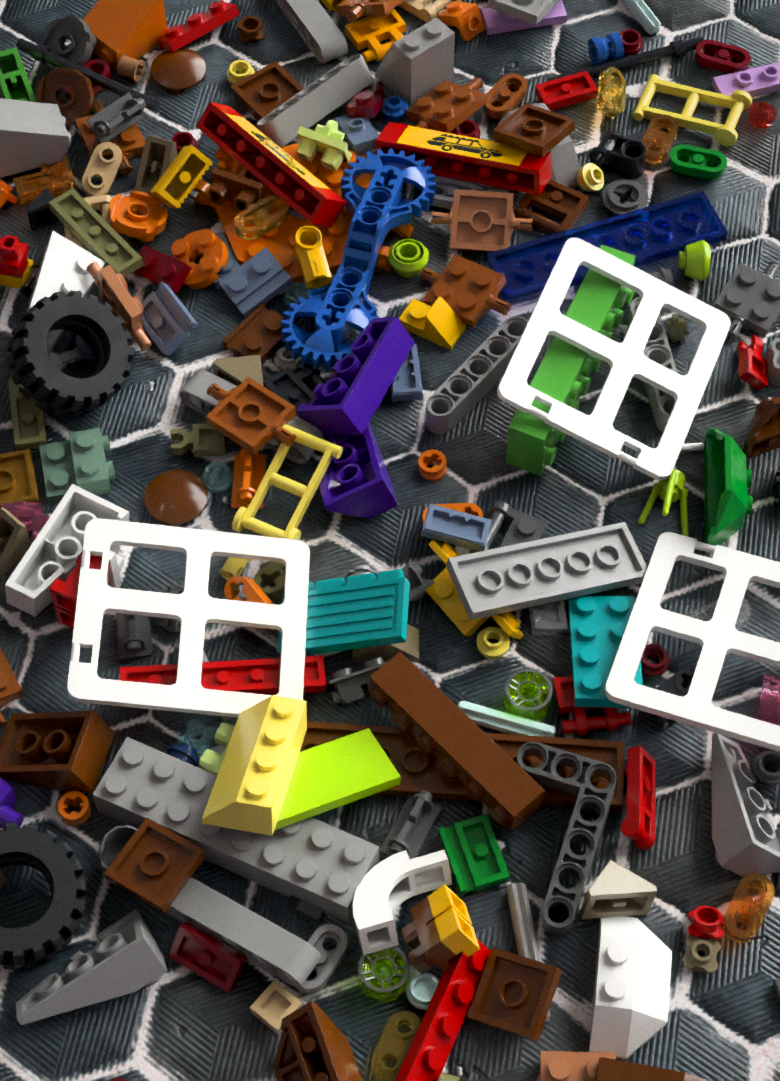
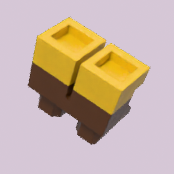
[401,884,480,974]

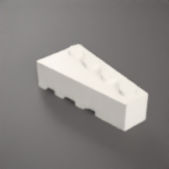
[27,231,105,355]
[5,484,129,617]

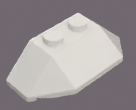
[589,916,672,1060]

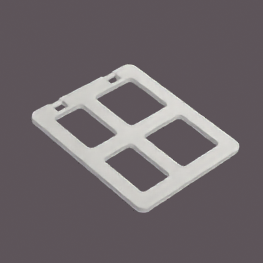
[497,238,731,480]
[67,518,310,718]
[605,532,780,752]

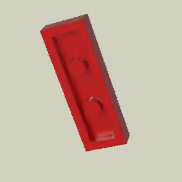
[157,1,240,52]

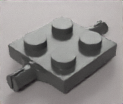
[713,261,780,340]

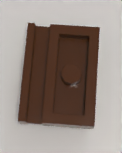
[222,303,284,365]

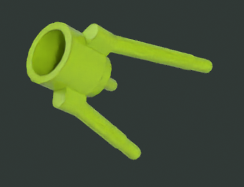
[638,469,689,537]

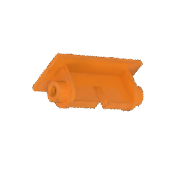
[231,448,266,509]

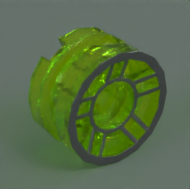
[504,668,553,721]
[358,946,409,1002]

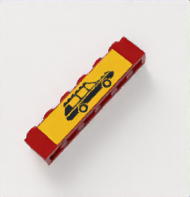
[196,102,346,227]
[376,121,551,196]

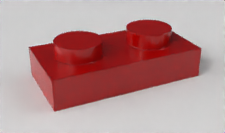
[535,71,598,111]

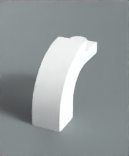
[353,850,452,955]

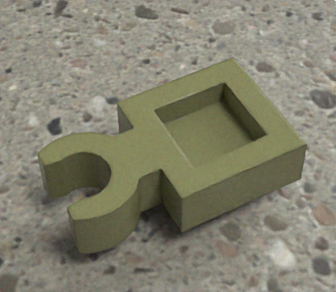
[170,423,226,457]

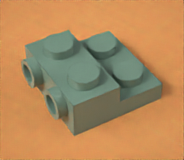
[39,427,116,504]

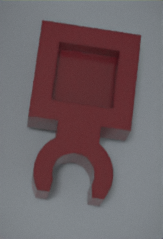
[346,86,385,118]

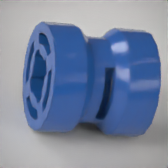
[588,32,624,65]

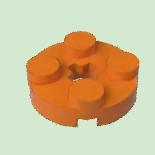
[108,191,168,242]
[171,229,228,289]

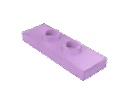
[481,0,567,35]
[712,62,780,97]

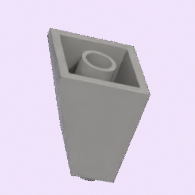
[375,17,455,107]
[0,98,71,178]

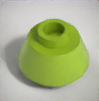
[388,239,429,278]
[678,240,711,281]

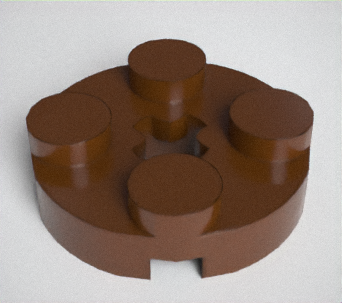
[36,67,94,125]

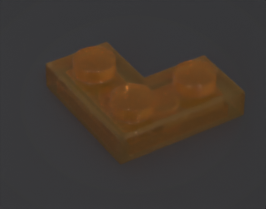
[13,151,77,205]

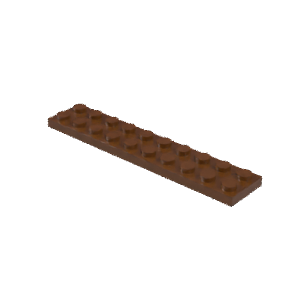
[300,721,624,811]

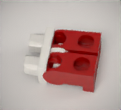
[49,545,124,629]

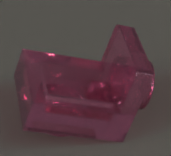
[2,501,50,539]

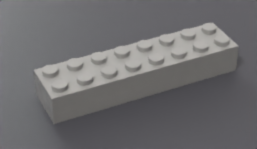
[93,737,379,924]

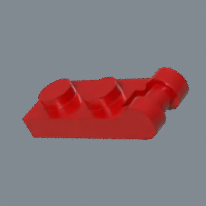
[621,745,656,850]

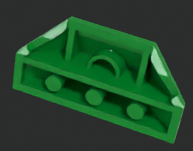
[703,428,753,546]

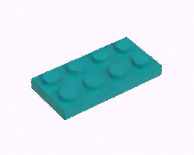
[567,596,643,708]

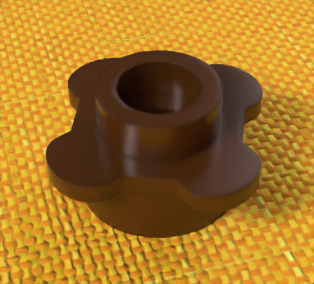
[237,16,265,43]

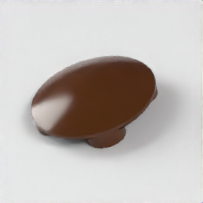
[151,48,206,95]
[144,470,209,527]

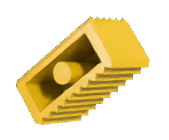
[150,145,213,209]

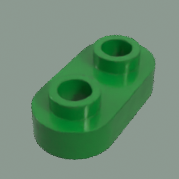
[669,145,727,180]

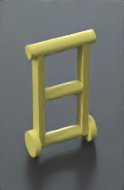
[632,74,752,146]
[232,424,343,540]

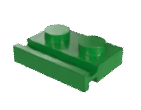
[438,814,510,897]

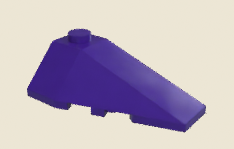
[320,422,398,519]

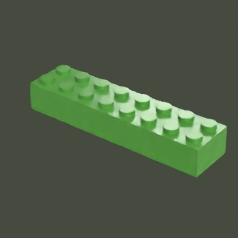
[506,244,636,476]

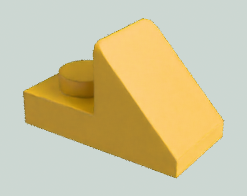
[399,296,466,350]

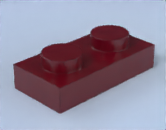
[132,245,192,294]
[168,922,248,993]

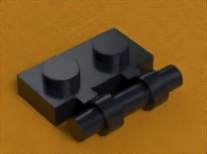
[263,360,326,418]

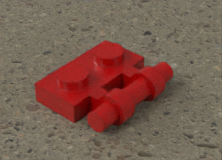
[552,675,631,736]

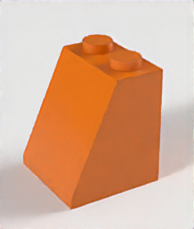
[83,0,167,70]

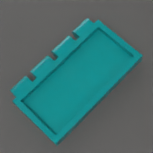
[276,569,410,656]

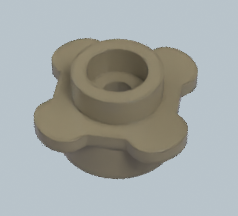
[682,935,721,974]

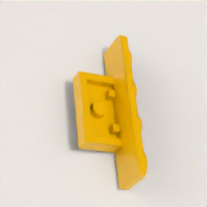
[425,540,524,640]

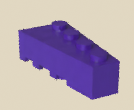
[296,316,415,436]

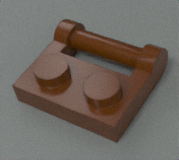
[514,179,589,242]

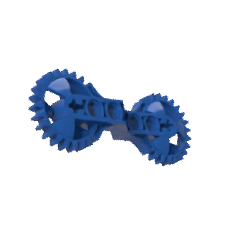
[281,148,436,372]

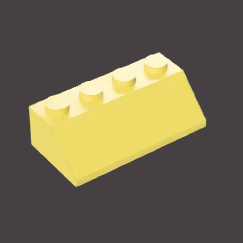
[202,695,307,836]

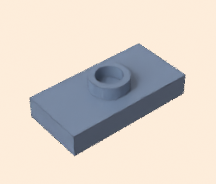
[335,115,379,154]
[390,344,423,402]
[421,503,492,551]

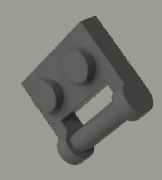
[469,500,548,554]

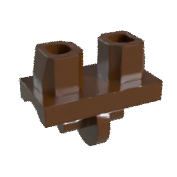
[209,167,263,214]

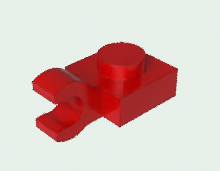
[737,334,768,391]

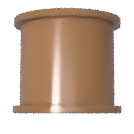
[117,54,145,82]

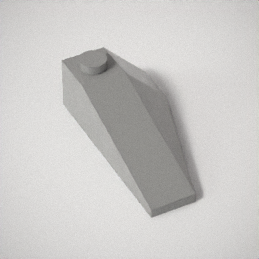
[712,733,780,877]
[15,908,167,1025]

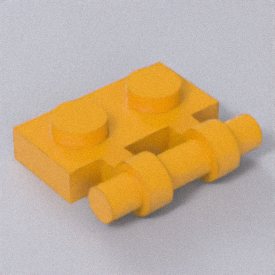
[345,8,408,63]

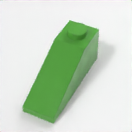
[0,47,37,102]

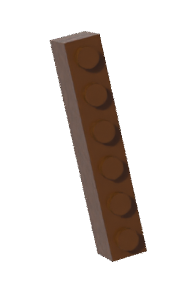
[369,652,545,831]

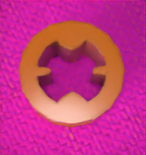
[418,449,447,481]
[57,791,91,827]

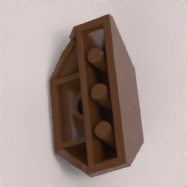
[743,396,780,460]
[274,1001,363,1081]

